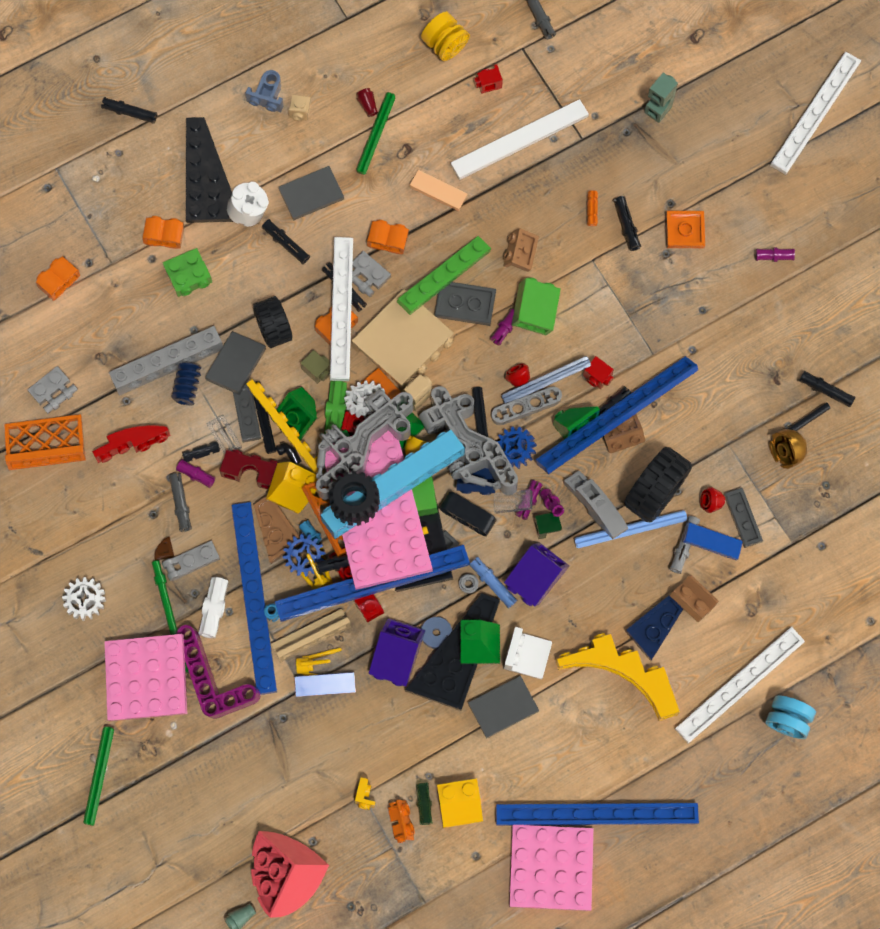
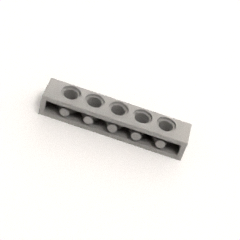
[109,326,223,396]

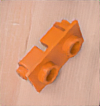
[388,800,415,843]

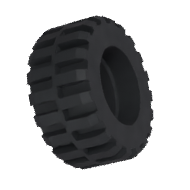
[624,447,692,522]

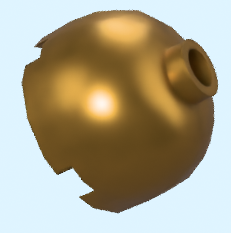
[769,429,807,469]

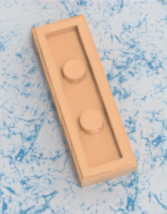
[410,170,468,211]

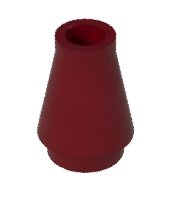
[357,88,378,117]

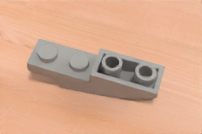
[564,471,628,539]

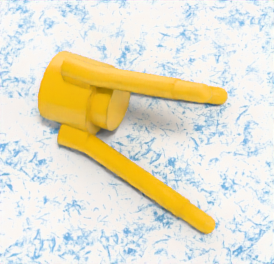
[300,548,333,590]
[296,648,342,675]

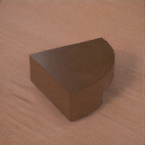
[154,537,175,561]

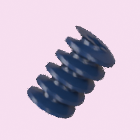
[171,363,201,406]

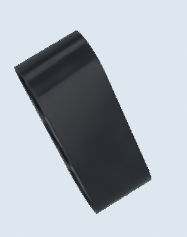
[439,491,497,537]

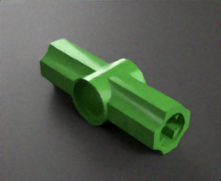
[324,381,347,435]

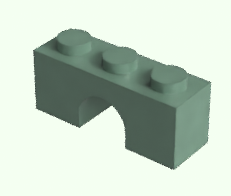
[644,73,678,123]

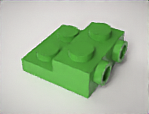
[163,248,212,297]

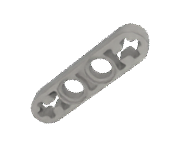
[491,387,562,426]

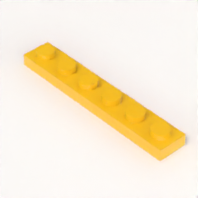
[246,379,323,474]

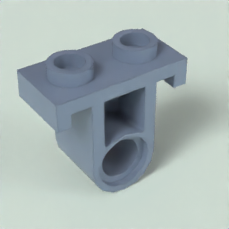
[245,70,284,112]

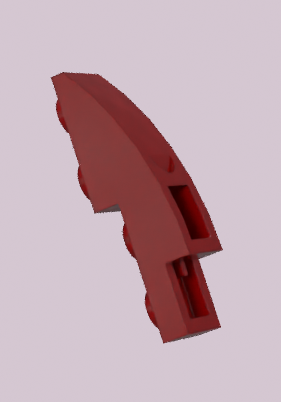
[92,425,171,463]
[328,547,384,623]

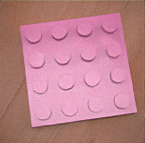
[105,634,187,721]
[509,825,594,911]

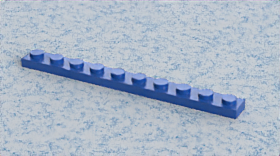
[536,356,698,474]
[232,502,277,695]
[275,545,470,622]
[496,803,699,826]

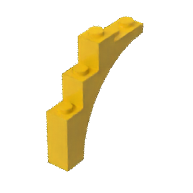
[556,633,680,721]

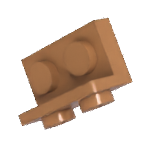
[503,228,539,272]
[603,414,646,454]
[670,575,719,622]

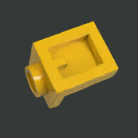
[355,777,375,810]

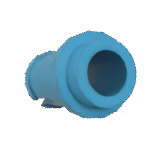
[299,520,322,546]
[264,604,279,622]

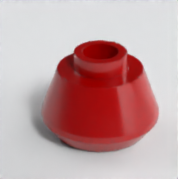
[505,363,530,387]
[700,487,725,513]

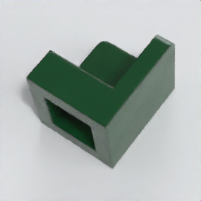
[534,513,562,539]

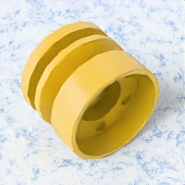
[421,11,470,61]

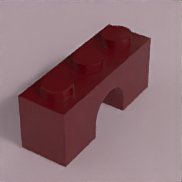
[220,449,279,490]

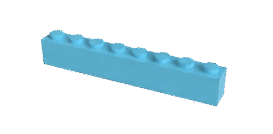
[321,430,465,539]

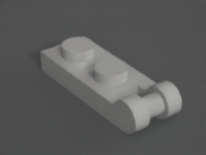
[162,540,220,581]

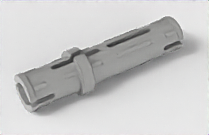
[670,516,700,574]

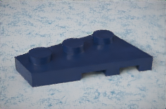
[625,595,683,661]

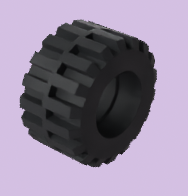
[253,296,293,348]
[329,471,380,526]

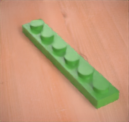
[397,236,491,315]

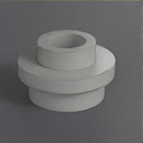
[459,574,479,594]

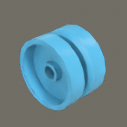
[765,695,816,739]

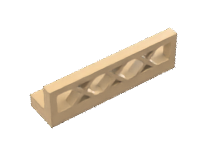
[271,609,351,663]

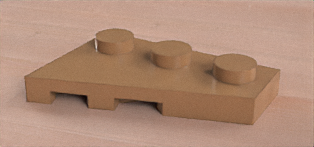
[254,496,302,564]

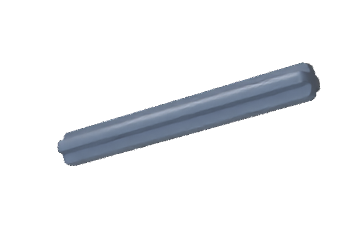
[502,356,591,404]

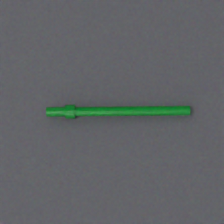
[152,561,188,674]

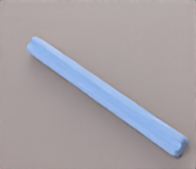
[574,510,687,548]

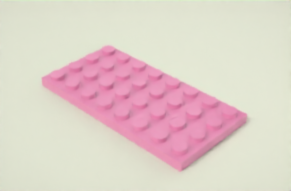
[325,431,433,590]

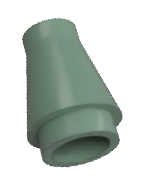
[224,904,256,929]

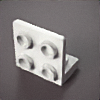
[504,627,552,679]

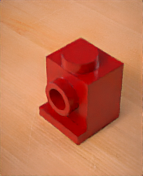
[474,64,503,94]
[342,411,368,436]

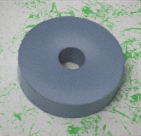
[421,617,452,649]

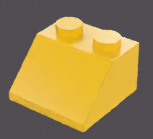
[266,461,317,514]
[437,778,483,828]

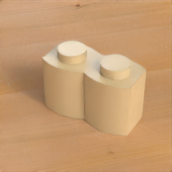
[402,374,432,411]

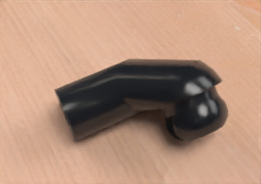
[276,442,302,464]

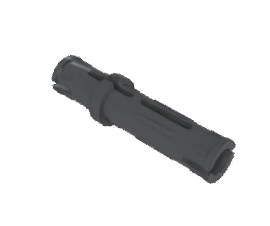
[527,0,556,40]
[169,473,192,532]

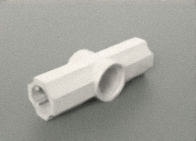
[199,577,229,638]

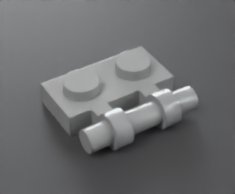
[352,251,391,297]
[28,366,78,414]

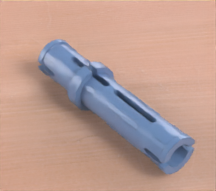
[469,557,518,609]

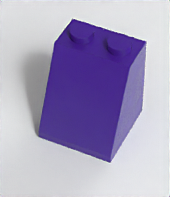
[504,542,570,607]
[369,618,426,686]

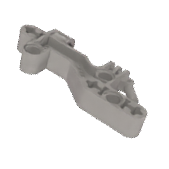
[419,386,518,495]
[316,389,414,500]

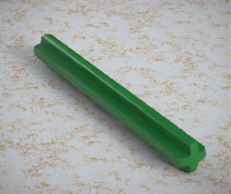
[357,92,396,175]
[83,726,114,826]

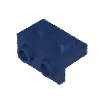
[456,468,496,495]

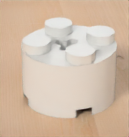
[227,182,269,227]

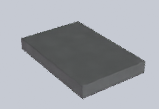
[278,166,344,221]
[435,282,496,326]
[205,331,266,395]
[468,676,539,739]

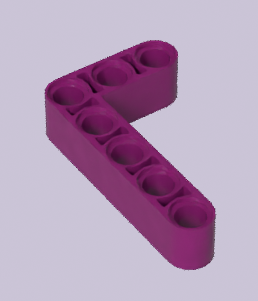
[177,625,261,719]

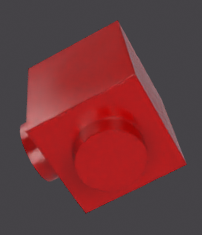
[583,356,614,389]

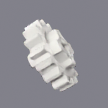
[344,380,385,419]
[62,577,106,621]

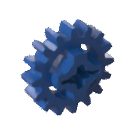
[497,427,537,469]
[283,534,326,576]

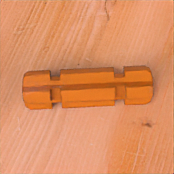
[587,190,598,226]

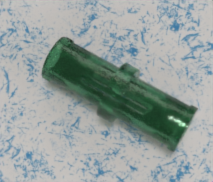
[416,783,433,825]

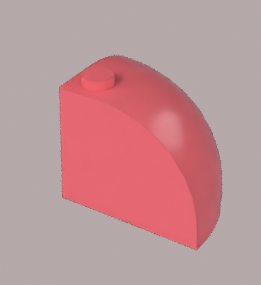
[251,831,329,918]

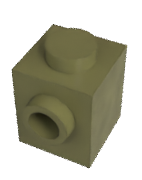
[300,350,330,384]

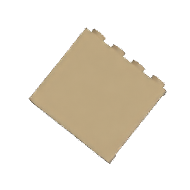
[352,289,454,391]

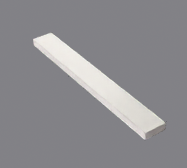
[770,51,861,175]
[451,99,589,180]
[330,237,353,381]
[675,627,805,744]

